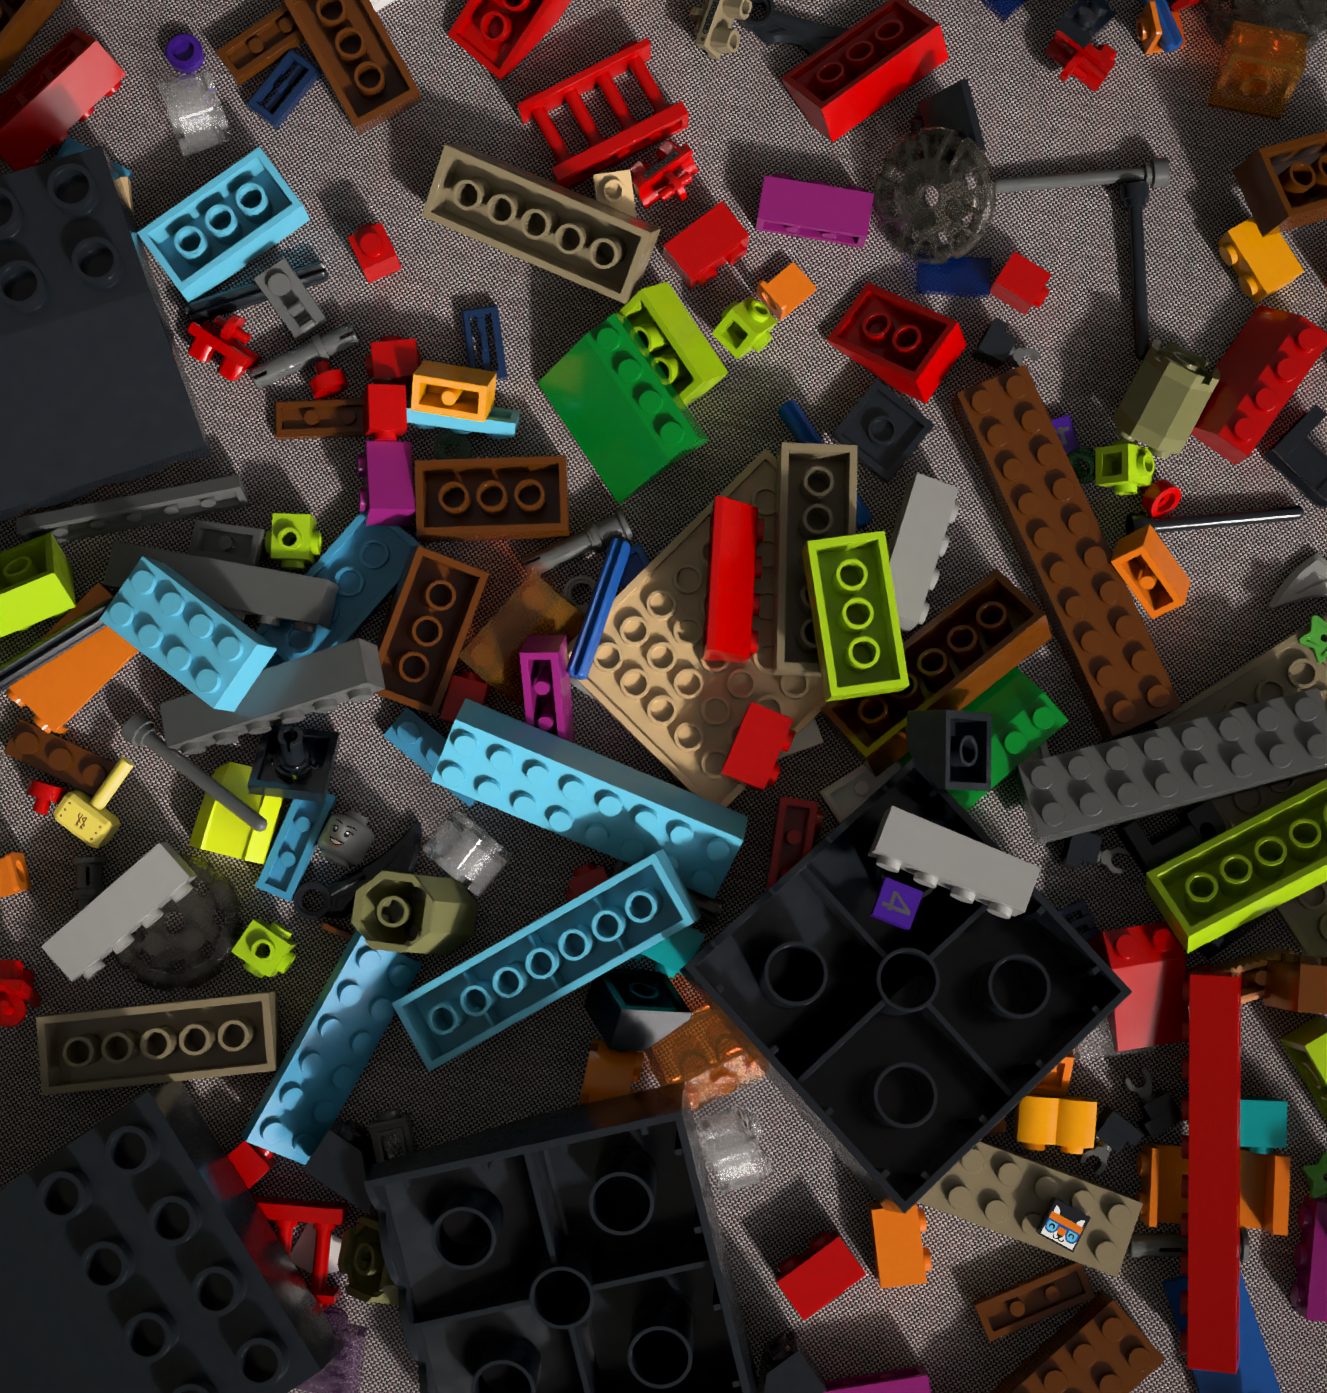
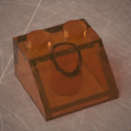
[1208,20,1308,120]

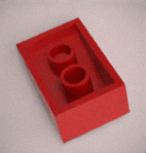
[447,0,572,80]
[826,282,967,404]
[1089,921,1189,1052]

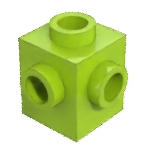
[712,296,778,360]
[1095,440,1155,495]
[265,513,322,571]
[231,918,298,979]

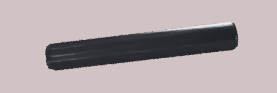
[185,260,328,323]
[0,598,113,692]

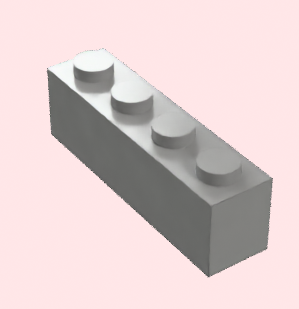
[888,472,960,633]
[868,806,1041,919]
[41,842,197,982]

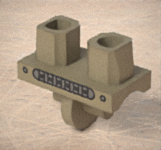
[688,0,753,60]

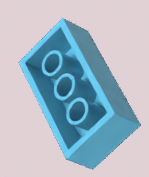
[137,147,310,302]
[99,556,277,712]

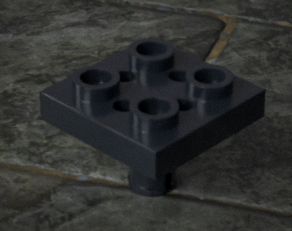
[248,725,340,802]

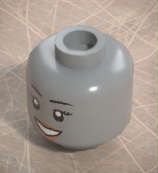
[317,810,374,869]

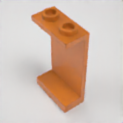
[5,582,139,734]
[1135,1143,1291,1236]

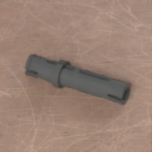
[249,322,360,390]

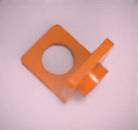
[1136,0,1186,55]
[756,263,816,321]
[0,852,33,898]

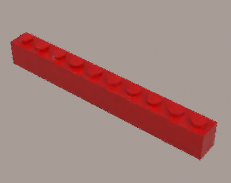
[1180,970,1241,1374]

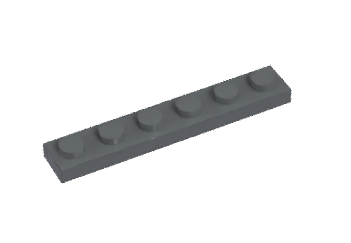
[16,474,250,543]

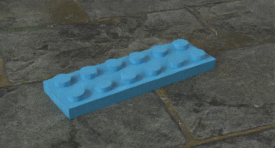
[255,511,424,669]
[241,931,422,1165]

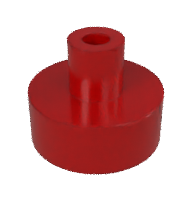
[309,361,349,399]
[1141,479,1181,518]
[25,778,68,815]

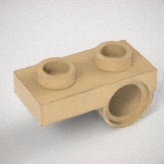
[593,169,637,218]

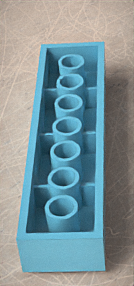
[431,698,748,899]
[392,849,702,1072]

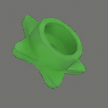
[1298,615,1327,664]
[1301,1152,1327,1199]

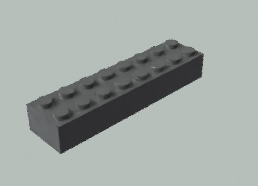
[1014,688,1327,846]

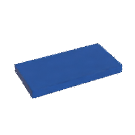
[1161,1271,1281,1393]

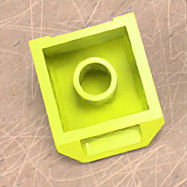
[189,762,286,864]

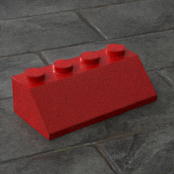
[781,0,949,142]
[0,26,127,172]
[1191,305,1327,465]
[702,496,764,663]

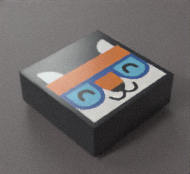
[1036,1196,1091,1252]

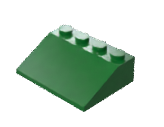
[537,313,709,504]
[897,666,1069,811]

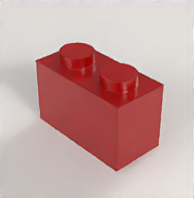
[663,201,750,290]
[719,702,796,793]
[774,1229,867,1321]

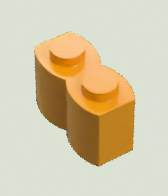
[1013,1093,1097,1154]

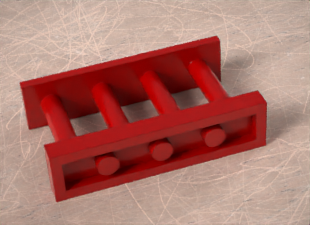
[517,38,689,189]
[251,1195,348,1309]

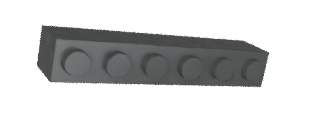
[103,541,339,634]
[160,638,385,755]

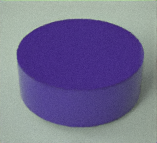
[165,33,205,74]

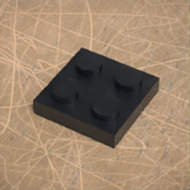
[829,379,935,484]

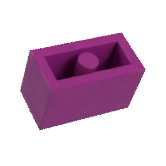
[356,441,416,526]

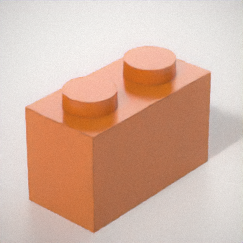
[1110,524,1191,619]
[867,1202,932,1288]

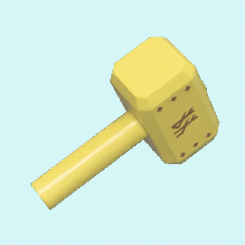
[53,756,134,848]

